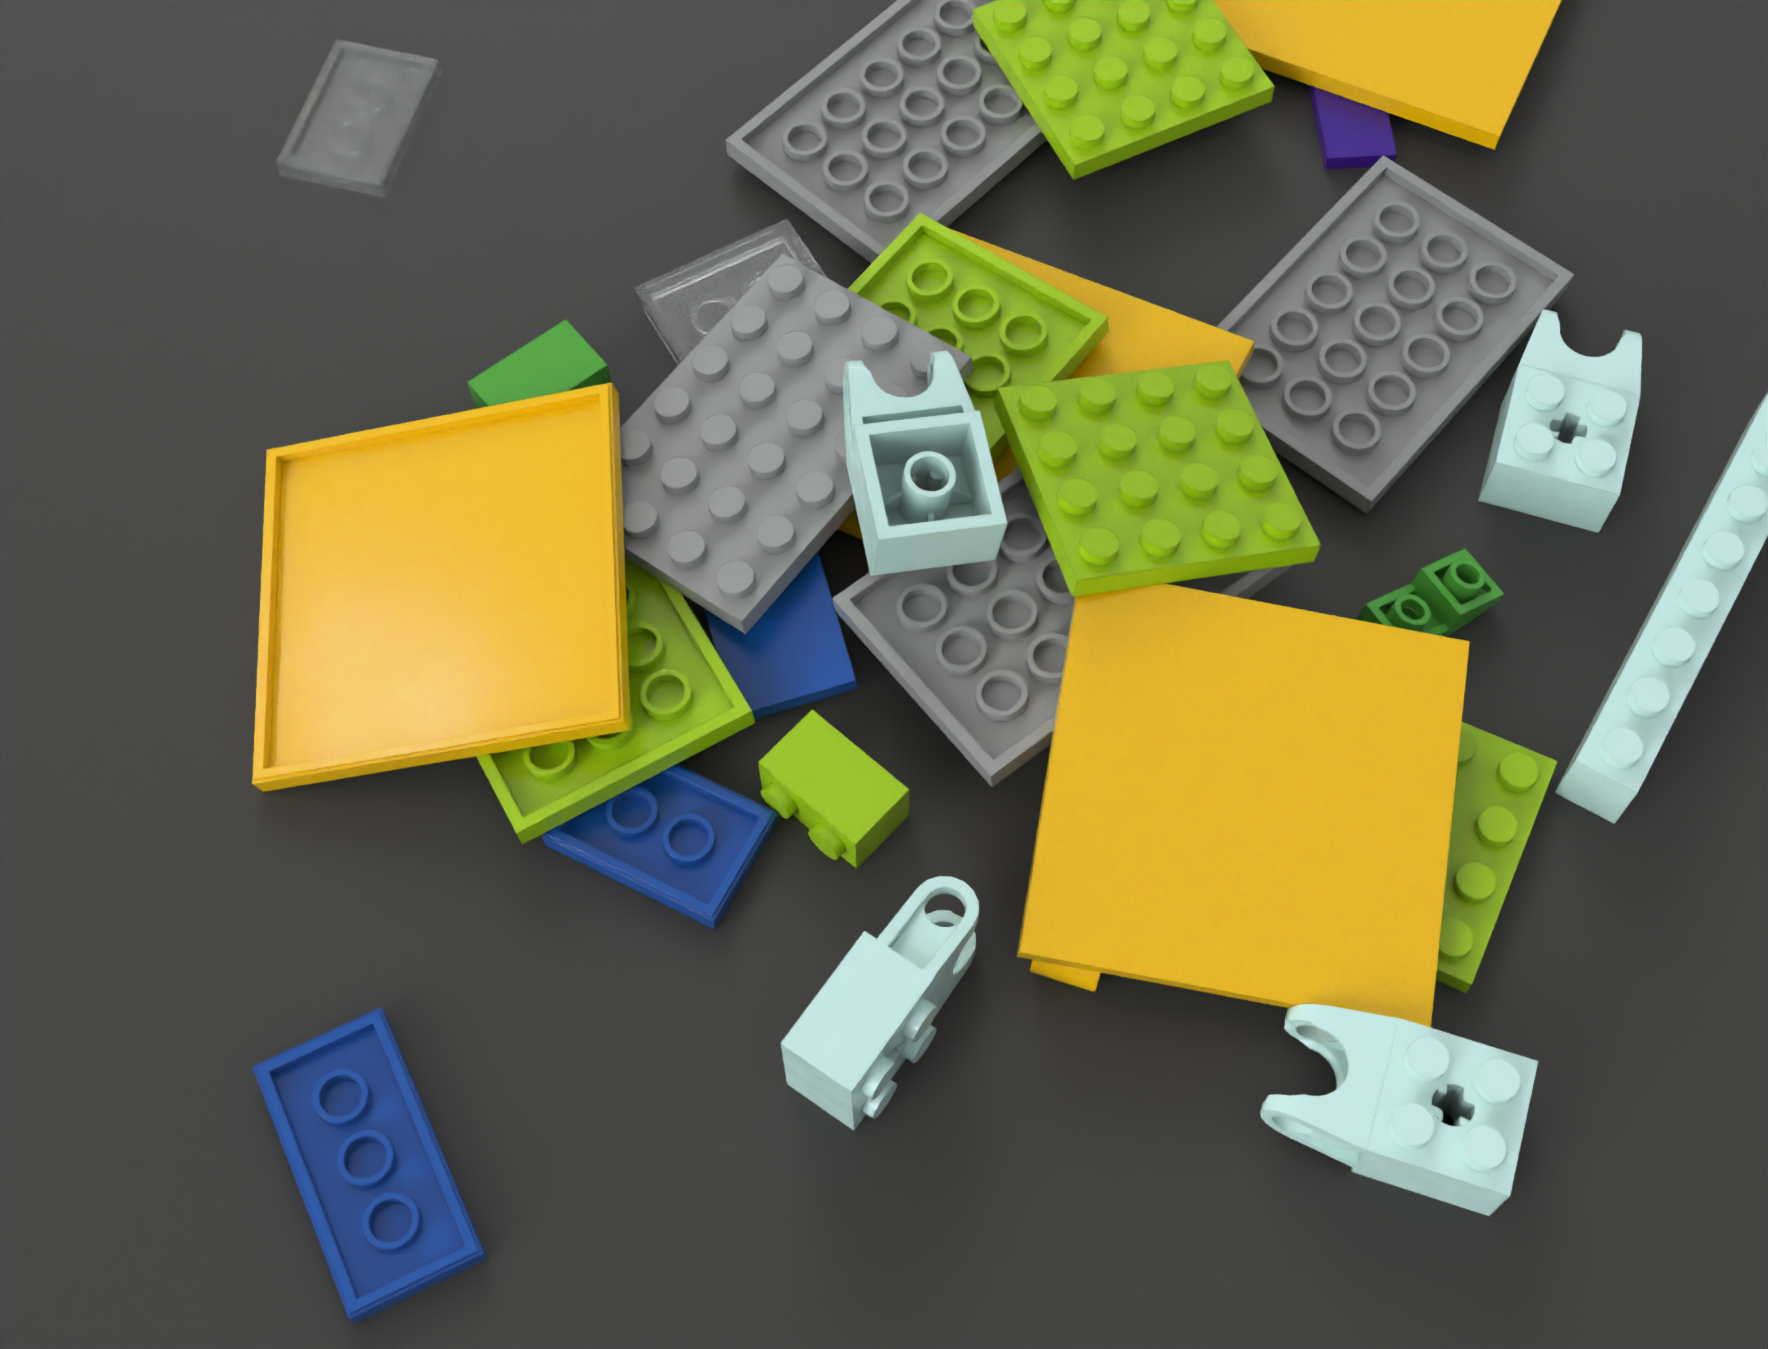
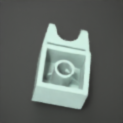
[1478,309,1642,533]
[843,351,1008,576]
[781,876,979,1130]
[1260,1004,1538,1216]

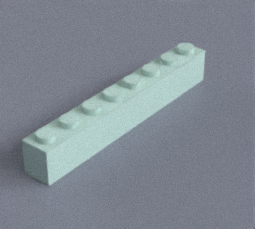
[1554,392,1768,824]

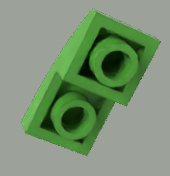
[1357,548,1504,637]

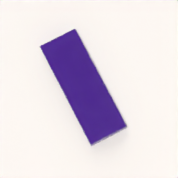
[1309,85,1397,169]

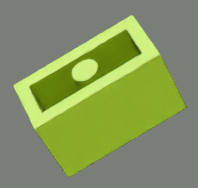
[758,709,909,869]

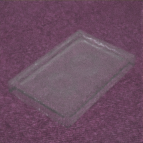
[276,39,442,198]
[634,219,827,365]

